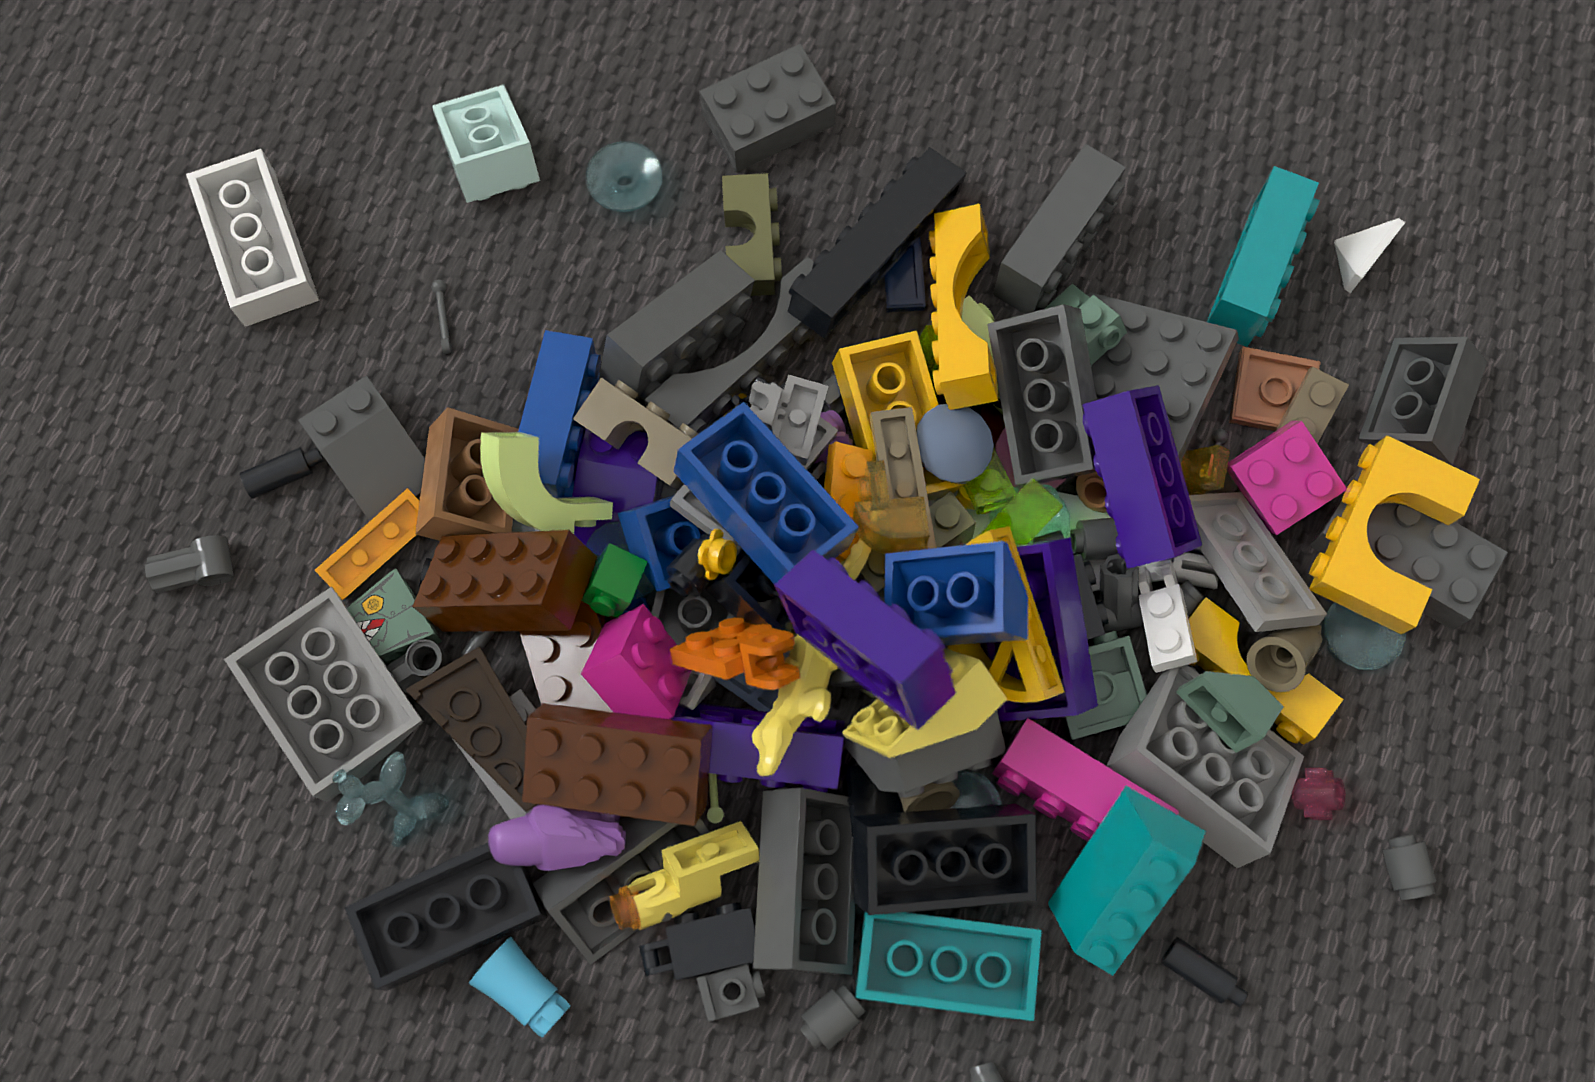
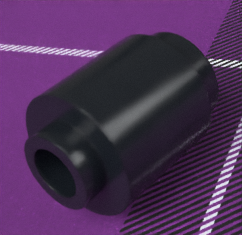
[666,533,713,597]

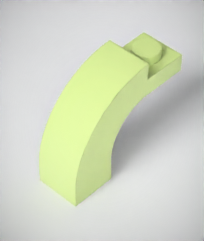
[481,432,613,534]

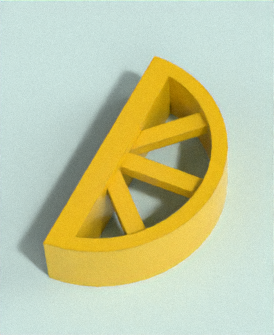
[947,526,1064,703]

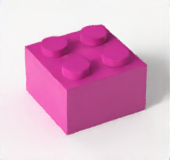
[1223,420,1347,535]
[581,604,692,719]

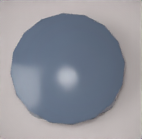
[916,404,994,484]

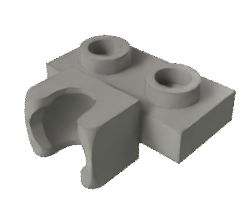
[749,374,828,466]

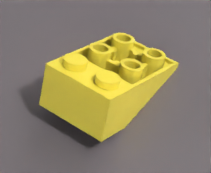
[842,648,1007,758]

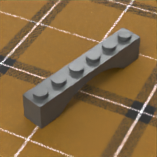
[644,256,814,434]

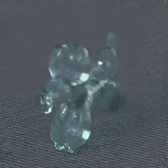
[332,752,449,847]

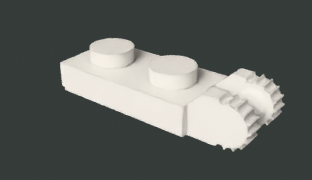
[1138,559,1197,673]

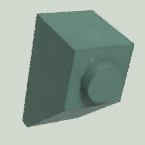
[1176,671,1284,753]

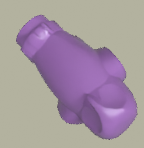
[488,805,626,871]

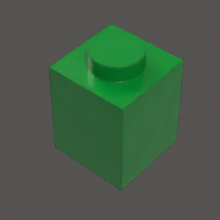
[582,543,648,618]

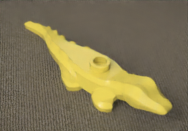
[752,525,876,777]

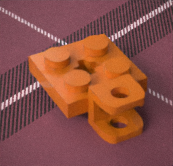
[670,617,801,690]

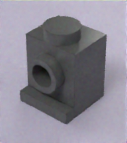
[697,964,766,1022]

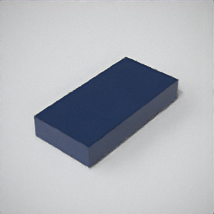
[884,237,926,312]

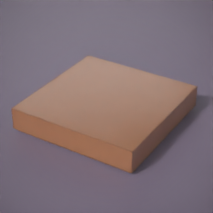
[1229,347,1320,431]

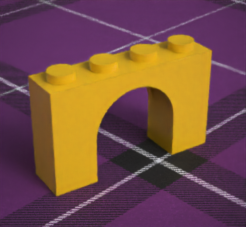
[1309,435,1480,634]

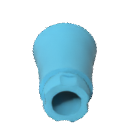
[469,937,570,1038]

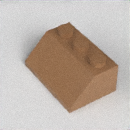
[415,407,519,541]

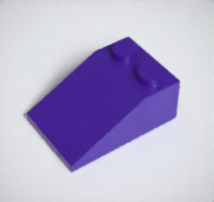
[572,428,664,557]

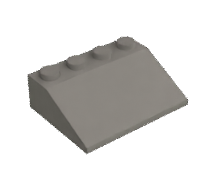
[224,587,423,802]
[1107,665,1304,868]

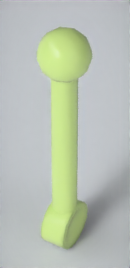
[707,773,724,824]

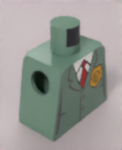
[347,569,442,665]

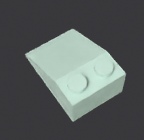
[432,85,540,203]

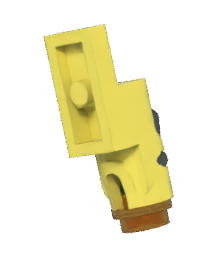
[610,821,759,930]

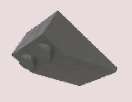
[298,375,425,521]

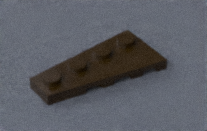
[405,647,541,813]

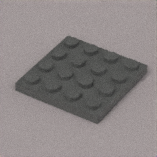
[1088,292,1239,463]

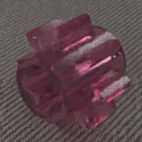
[1292,767,1346,820]

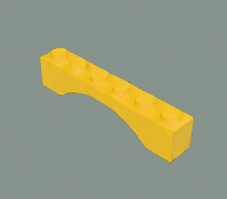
[929,204,998,410]

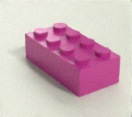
[992,718,1179,841]

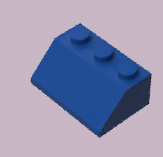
[617,495,706,591]
[884,541,1028,646]

